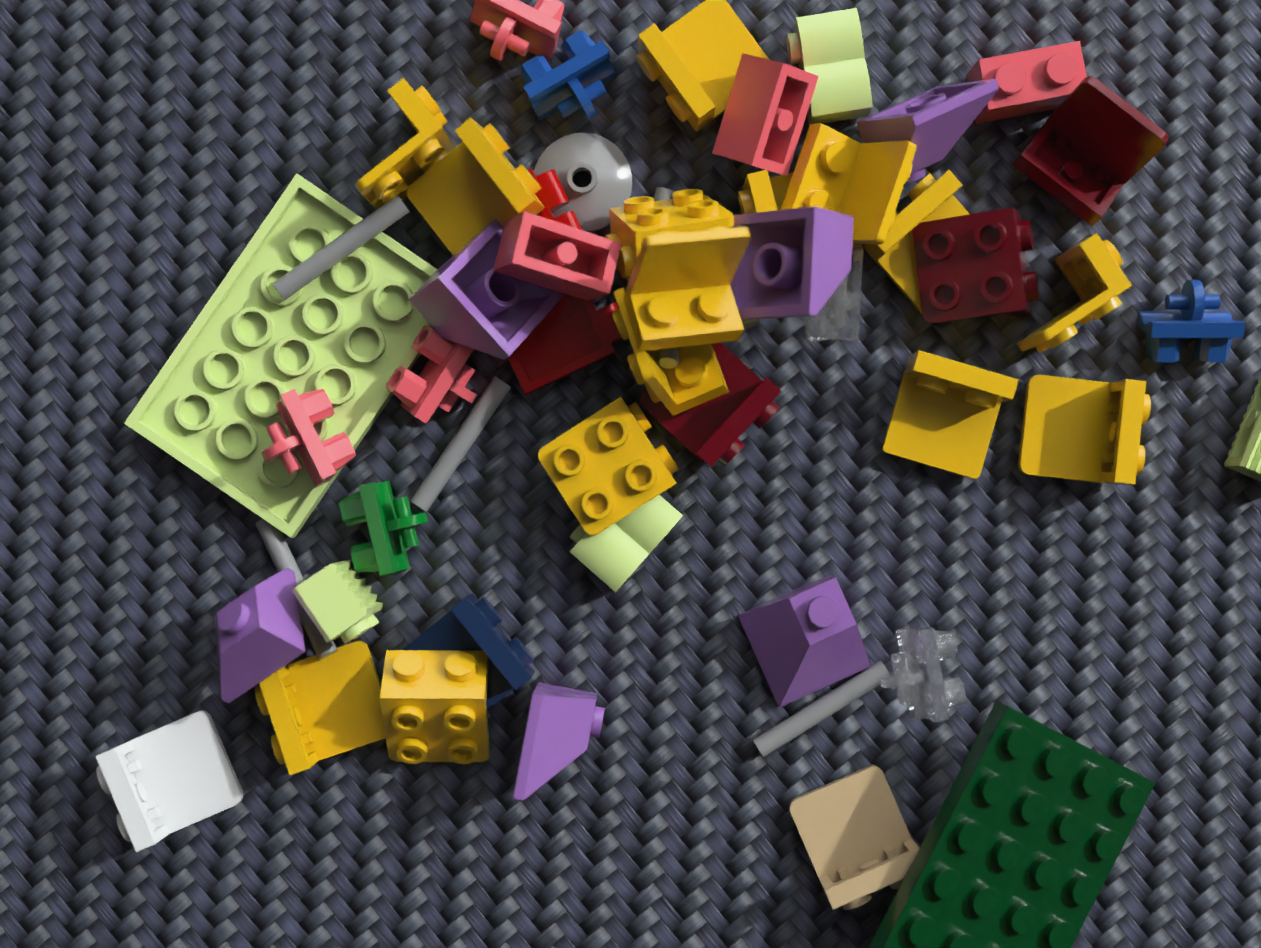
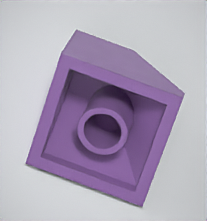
[856,79,999,184]
[730,206,854,320]
[408,219,564,359]
[214,567,305,703]
[737,574,871,708]
[513,682,605,800]

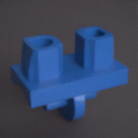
[520,30,617,121]
[1136,280,1245,362]

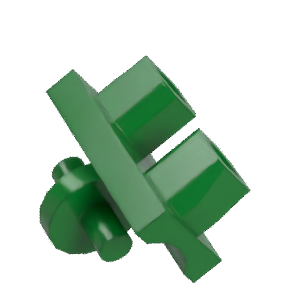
[339,481,429,576]

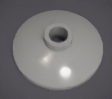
[534,133,632,232]

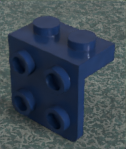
[402,594,535,711]

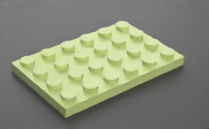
[124,173,438,538]

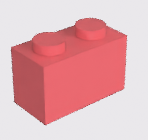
[966,41,1087,124]
[712,53,819,176]
[493,211,622,301]

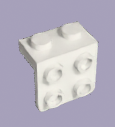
[95,710,243,852]

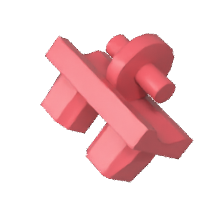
[470,0,565,62]
[386,325,477,424]
[261,389,356,488]

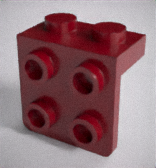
[1013,76,1169,226]
[913,207,1040,324]
[639,343,781,468]

